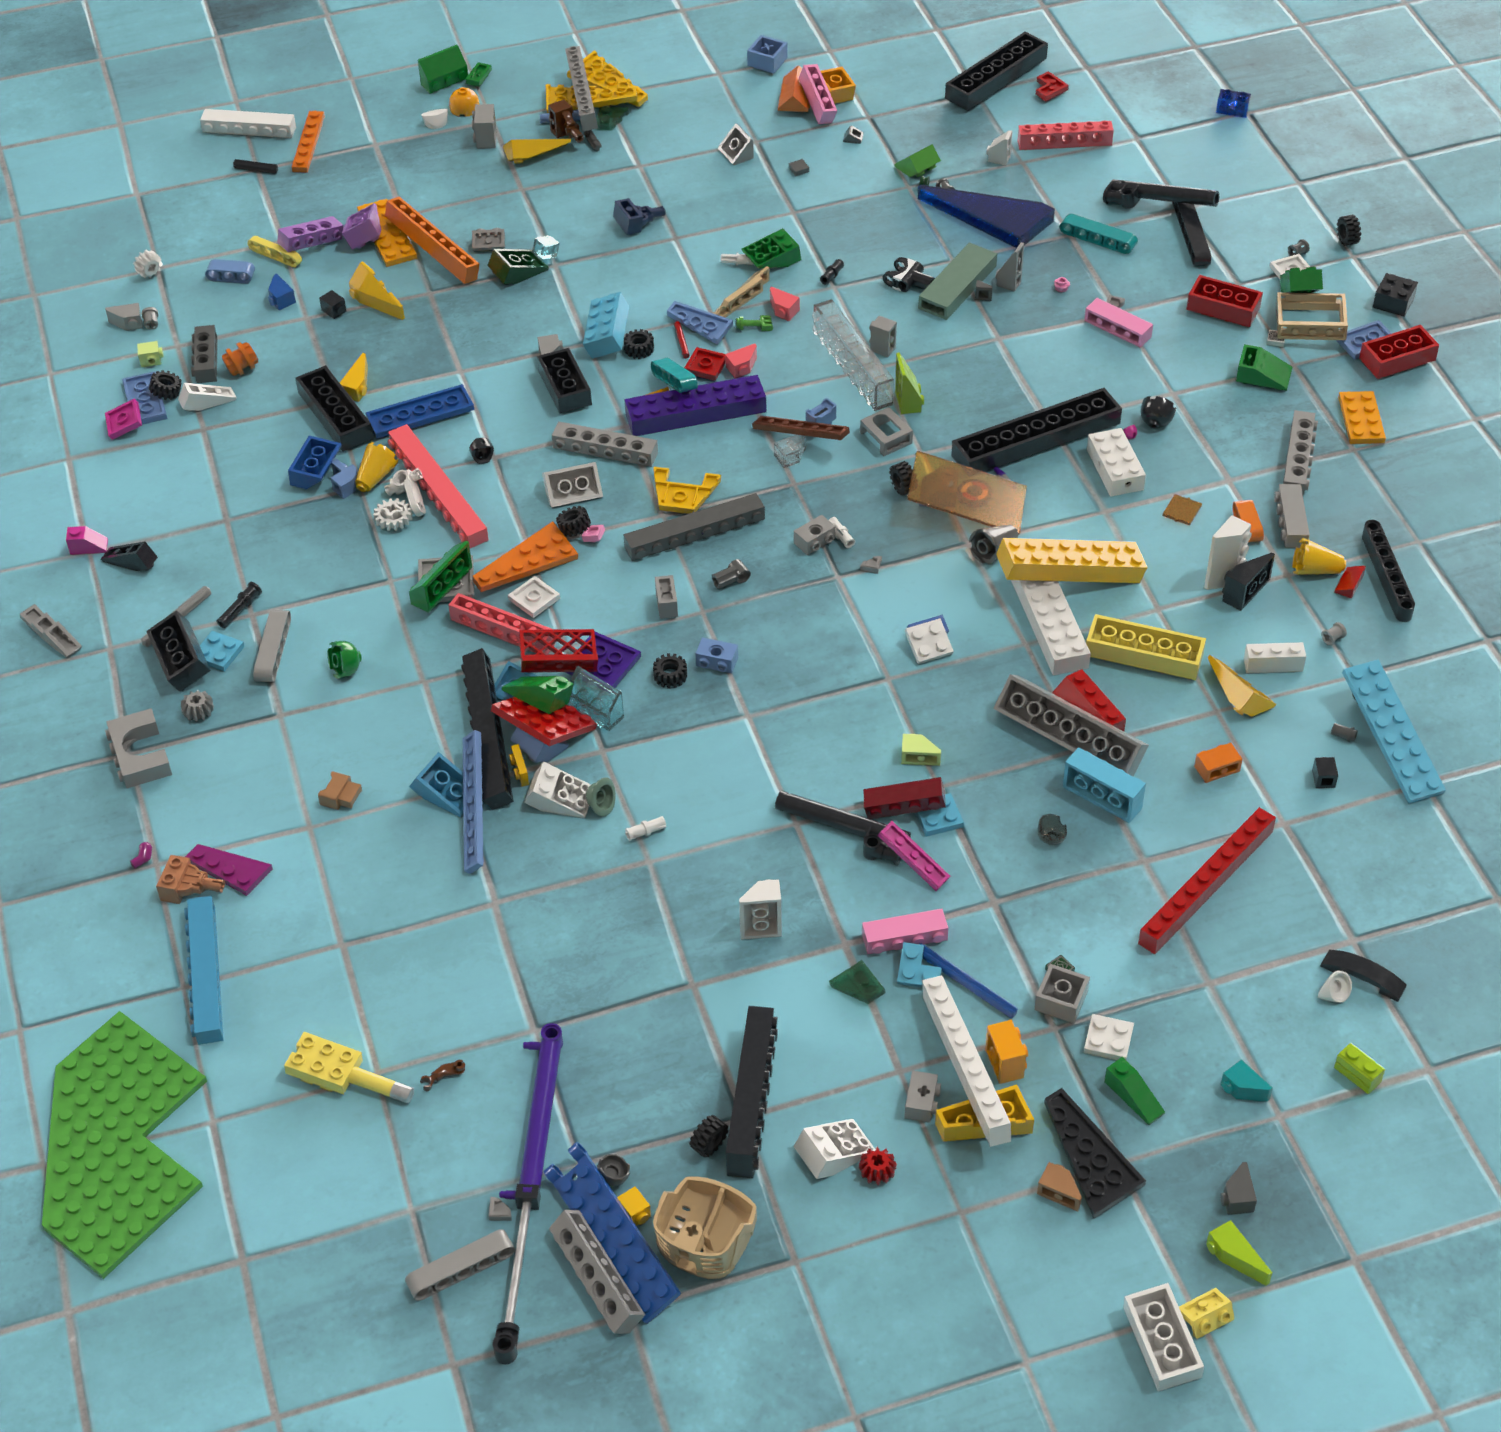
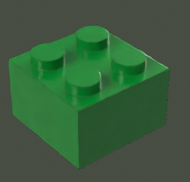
[1280,267,1323,293]

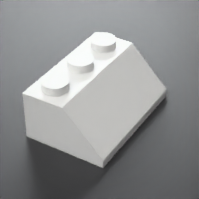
[542,462,603,507]
[739,879,782,939]

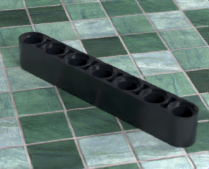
[1172,202,1211,266]
[1362,520,1415,622]

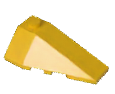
[503,139,571,164]

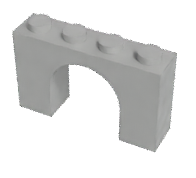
[105,708,172,788]

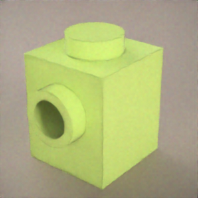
[137,341,164,367]

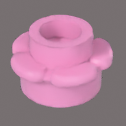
[1054,277,1070,292]

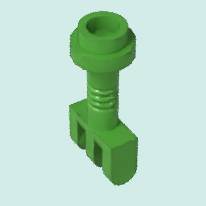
[735,315,773,331]

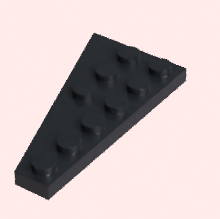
[1044,1088,1146,1219]

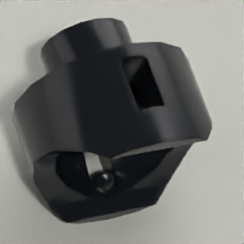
[469,437,494,464]

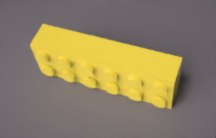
[1086,614,1206,680]

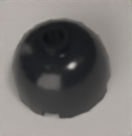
[1140,396,1177,428]

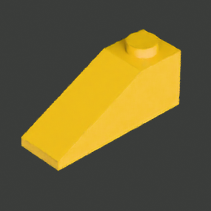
[340,353,368,402]

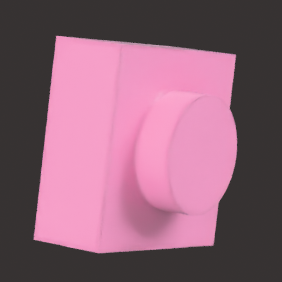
[581,525,605,542]

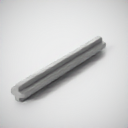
[140,586,211,647]

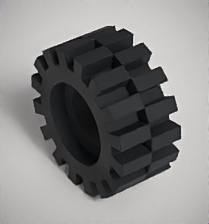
[1336,214,1361,246]
[624,329,654,359]
[149,370,182,400]
[889,461,918,496]
[556,506,591,537]
[653,653,687,688]
[689,1115,729,1158]

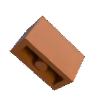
[1194,742,1243,783]

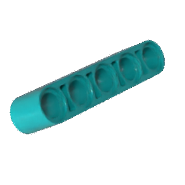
[1059,213,1138,254]
[650,358,698,393]

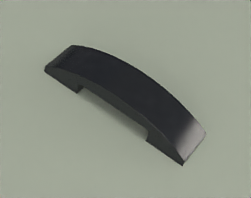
[1320,950,1407,1002]

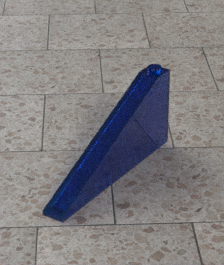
[918,185,1055,248]

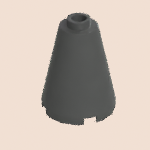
[969,524,1018,564]

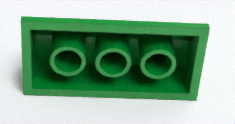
[409,541,472,613]

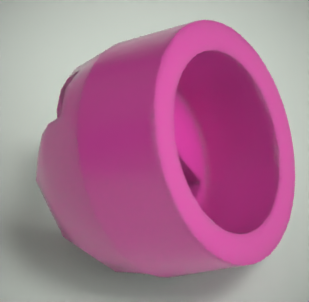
[1123,425,1138,439]

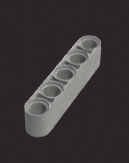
[253,610,291,682]
[405,1230,515,1301]

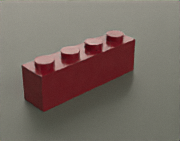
[863,777,946,819]

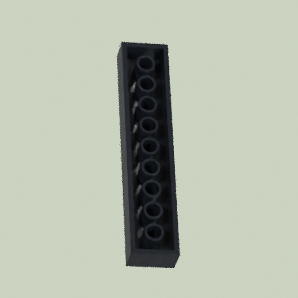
[951,387,1122,478]

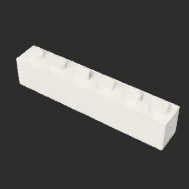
[200,109,296,138]

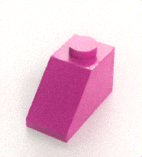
[66,526,108,555]

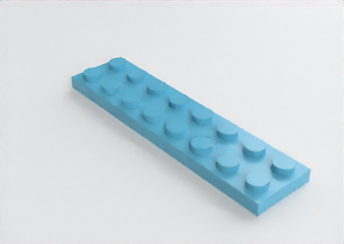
[1342,659,1446,804]

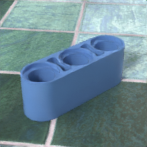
[205,259,255,283]

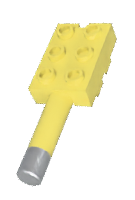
[284,1032,414,1103]

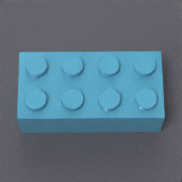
[583,292,629,359]
[1063,747,1146,823]

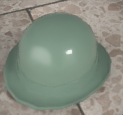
[586,778,616,817]

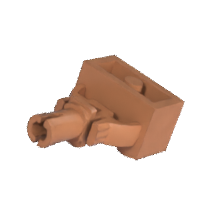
[156,855,225,904]

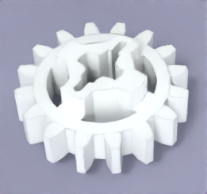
[373,498,413,531]

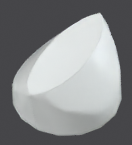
[421,109,448,129]
[1318,970,1352,1003]

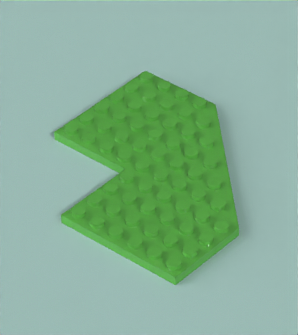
[42,1011,207,1279]

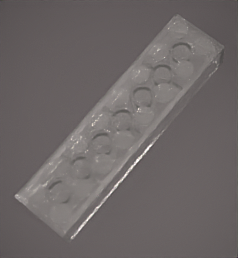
[812,299,894,411]

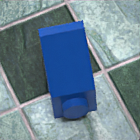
[268,274,296,310]

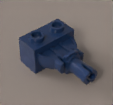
[613,198,666,235]

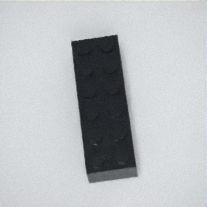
[295,365,374,452]

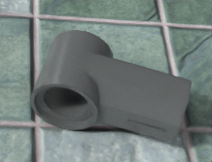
[712,559,751,589]

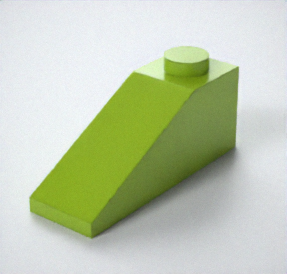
[1206,1220,1272,1286]

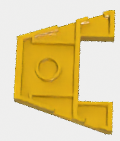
[653,467,721,514]

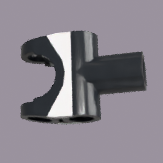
[882,257,935,292]

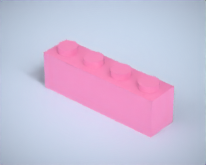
[799,64,837,124]
[1085,298,1153,348]
[862,909,948,954]

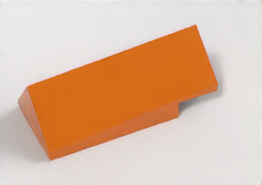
[778,65,810,112]

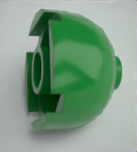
[327,641,362,679]

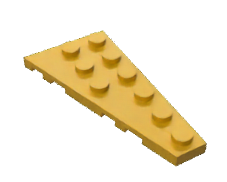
[567,50,648,107]
[545,84,638,113]

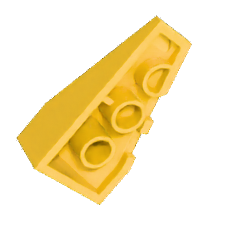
[349,261,405,320]
[1208,655,1276,717]

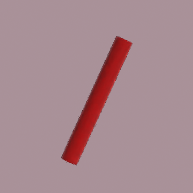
[674,321,690,359]

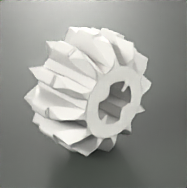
[133,249,163,278]

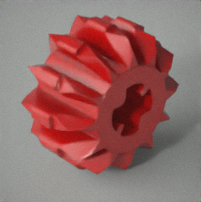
[859,1146,897,1185]

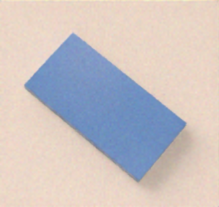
[122,371,168,425]

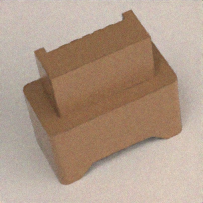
[318,771,362,810]

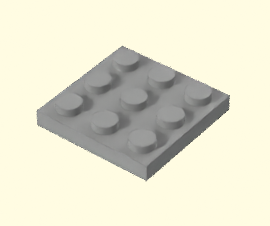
[418,555,475,602]

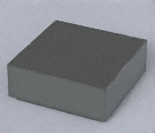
[788,159,809,176]

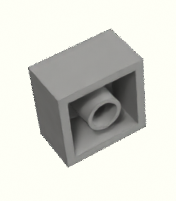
[472,104,497,149]
[1034,964,1090,1024]

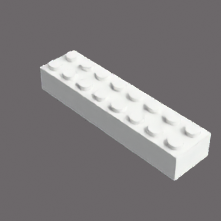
[1011,580,1091,676]

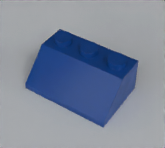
[288,435,342,489]

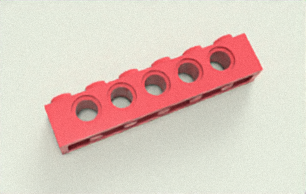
[1018,120,1114,150]
[448,593,555,655]

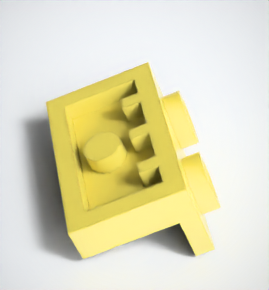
[1179,1288,1234,1339]

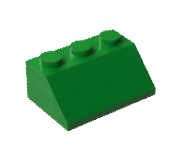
[418,44,468,94]

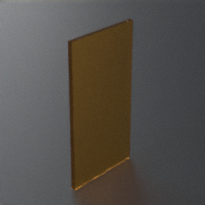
[907,451,1027,535]

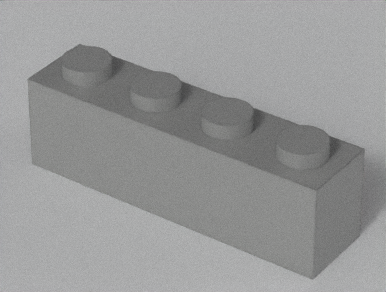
[1274,484,1310,548]

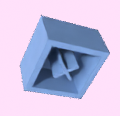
[747,35,788,73]

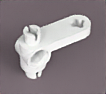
[384,468,426,517]

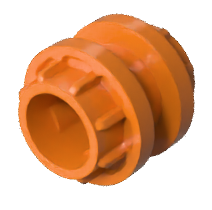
[222,342,258,376]

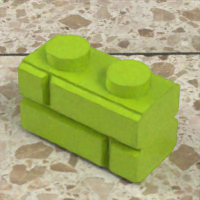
[1334,1043,1385,1094]

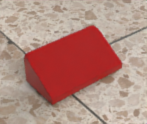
[1334,566,1366,599]

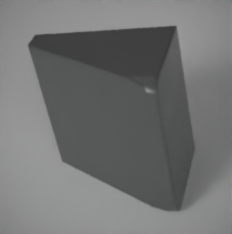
[843,125,864,144]
[975,280,993,301]

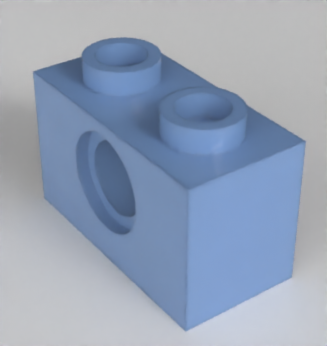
[695,637,738,673]

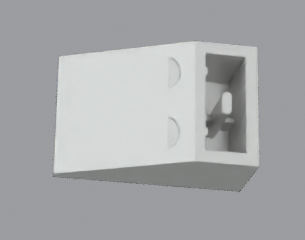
[524,761,591,818]
[793,1119,875,1179]

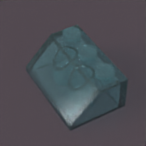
[567,666,624,731]

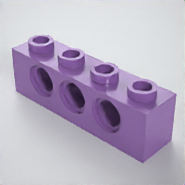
[277,216,343,252]

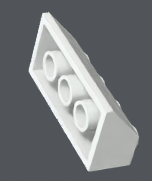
[1204,515,1252,590]

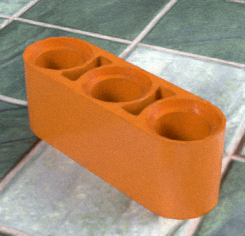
[1232,500,1264,543]

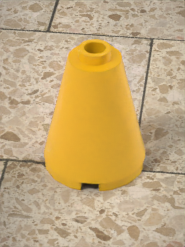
[355,442,398,492]
[1292,538,1346,575]

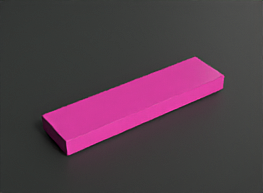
[877,821,950,891]

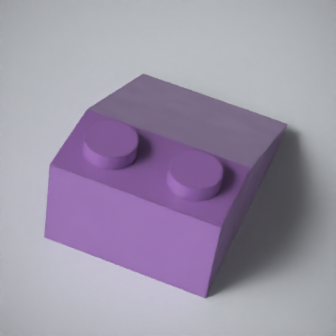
[342,203,381,250]

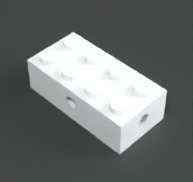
[1087,428,1146,497]

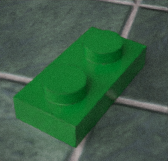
[465,62,492,87]

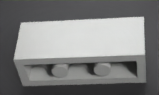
[1244,642,1306,673]

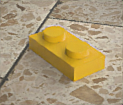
[509,744,529,787]

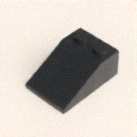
[1222,552,1275,611]

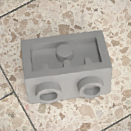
[472,228,505,251]

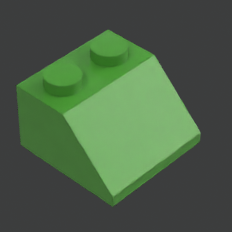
[894,144,941,177]

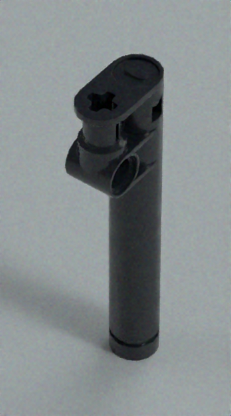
[1103,179,1220,209]
[775,790,911,866]

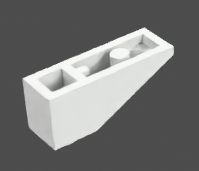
[178,383,237,411]

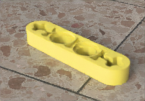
[247,236,302,268]

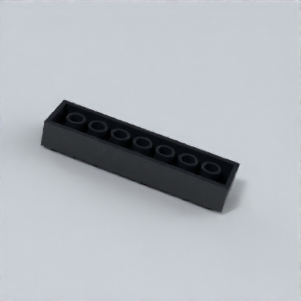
[945,31,1048,111]
[726,1006,778,1178]

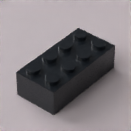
[537,348,592,414]
[146,610,211,692]

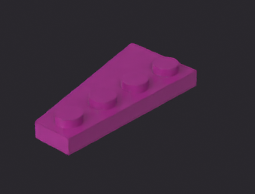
[185,844,273,896]

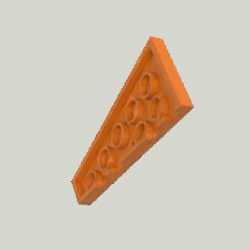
[473,521,578,592]

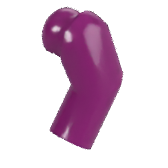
[130,842,152,869]

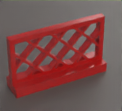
[519,629,598,673]

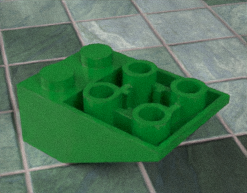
[741,228,801,268]
[1236,344,1293,391]

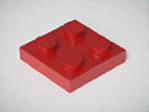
[684,347,725,381]

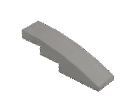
[20,604,82,658]

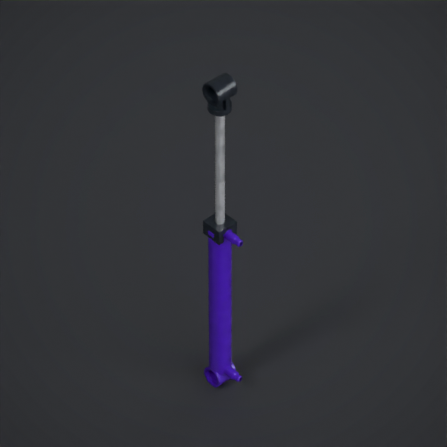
[492,1023,563,1364]

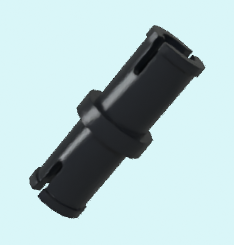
[820,259,844,285]

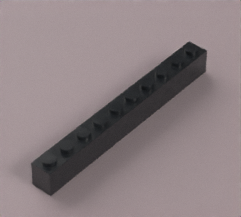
[461,648,514,810]

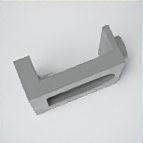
[860,407,913,456]

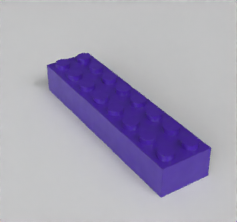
[624,375,767,436]

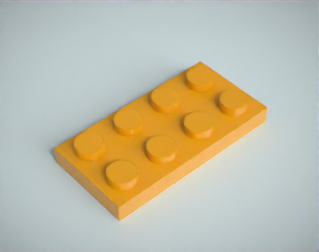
[1338,391,1386,444]

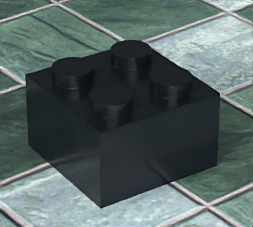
[1372,273,1418,317]

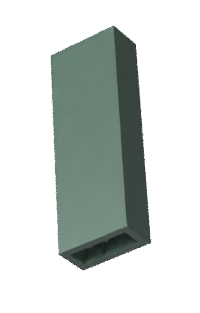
[918,242,997,320]

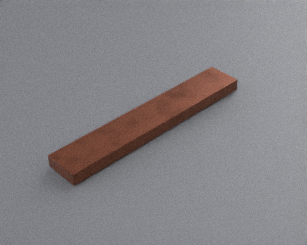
[752,416,850,440]

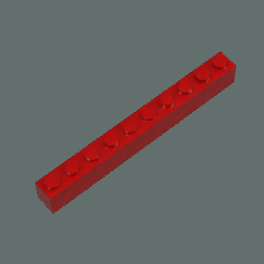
[1138,807,1276,954]

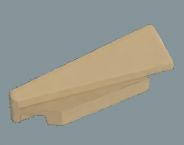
[713,267,770,318]

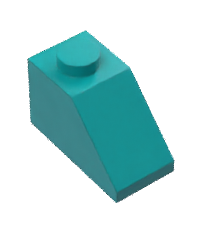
[1221,1059,1273,1102]

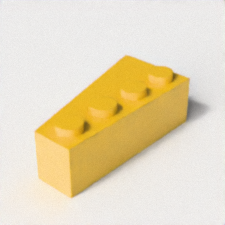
[935,1084,1034,1142]

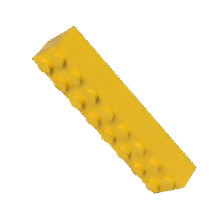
[996,538,1148,583]

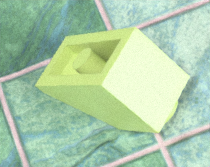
[901,734,941,766]

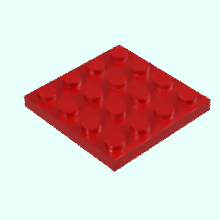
[491,697,598,746]

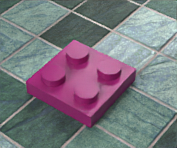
[105,398,142,440]

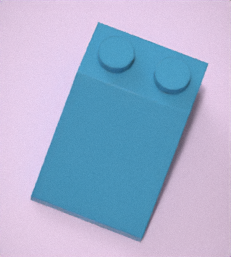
[409,752,483,817]

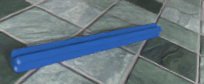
[919,943,1018,1018]

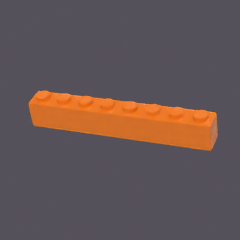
[385,196,479,284]

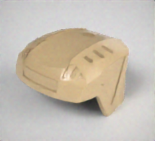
[653,1177,757,1279]

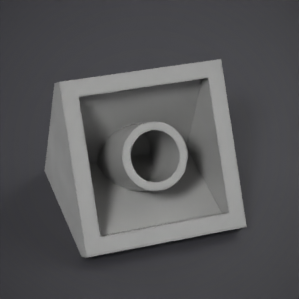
[718,123,754,165]

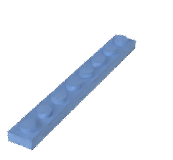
[463,730,484,874]

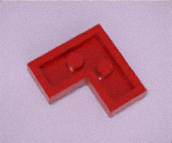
[1036,71,1069,101]

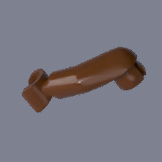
[420,1059,465,1091]

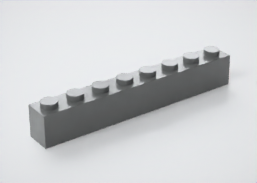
[623,493,765,561]

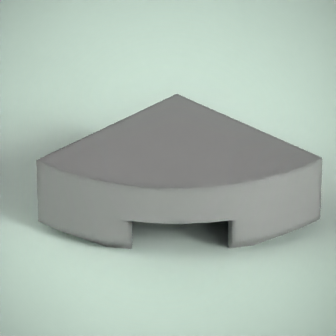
[1106,295,1125,308]
[860,556,882,574]
[489,1197,512,1221]

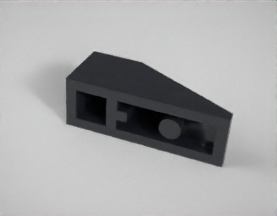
[100,541,158,571]

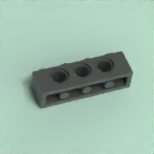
[191,325,218,383]

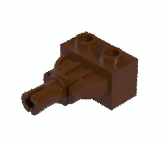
[548,99,584,143]

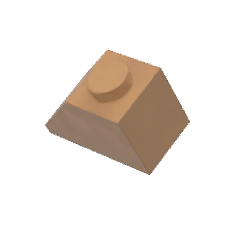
[1037,1162,1081,1211]

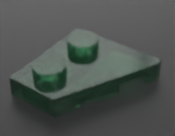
[597,106,629,131]
[829,960,886,1004]

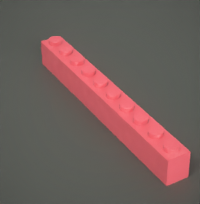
[388,424,489,548]

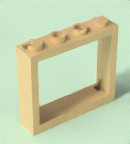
[1276,292,1348,340]

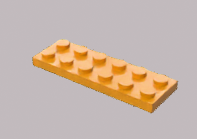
[357,199,417,267]

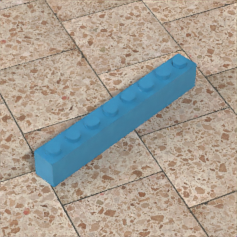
[184,896,224,1045]

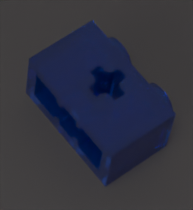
[1216,89,1251,118]

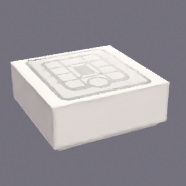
[1267,330,1285,347]

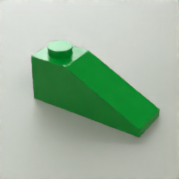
[1104,1057,1165,1125]

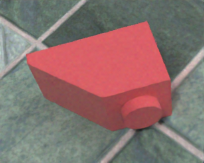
[770,286,800,321]
[725,343,757,379]

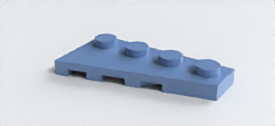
[667,301,733,345]

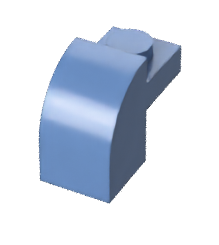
[331,459,357,499]

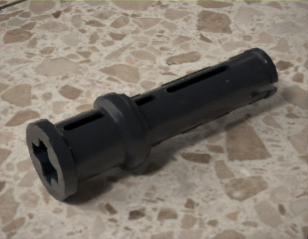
[216,581,262,628]

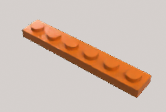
[292,111,325,173]

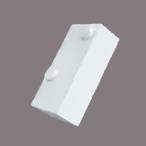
[1123,1283,1204,1392]

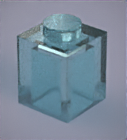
[532,235,560,260]

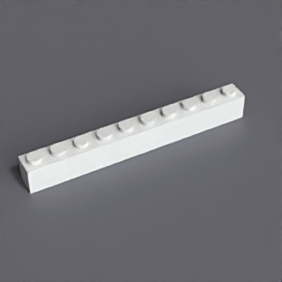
[922,975,1011,1147]

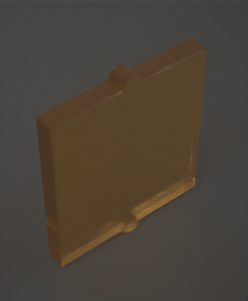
[1162,494,1202,525]

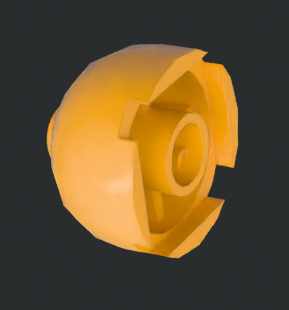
[449,87,479,117]

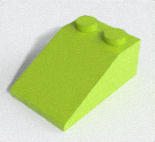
[895,352,924,415]

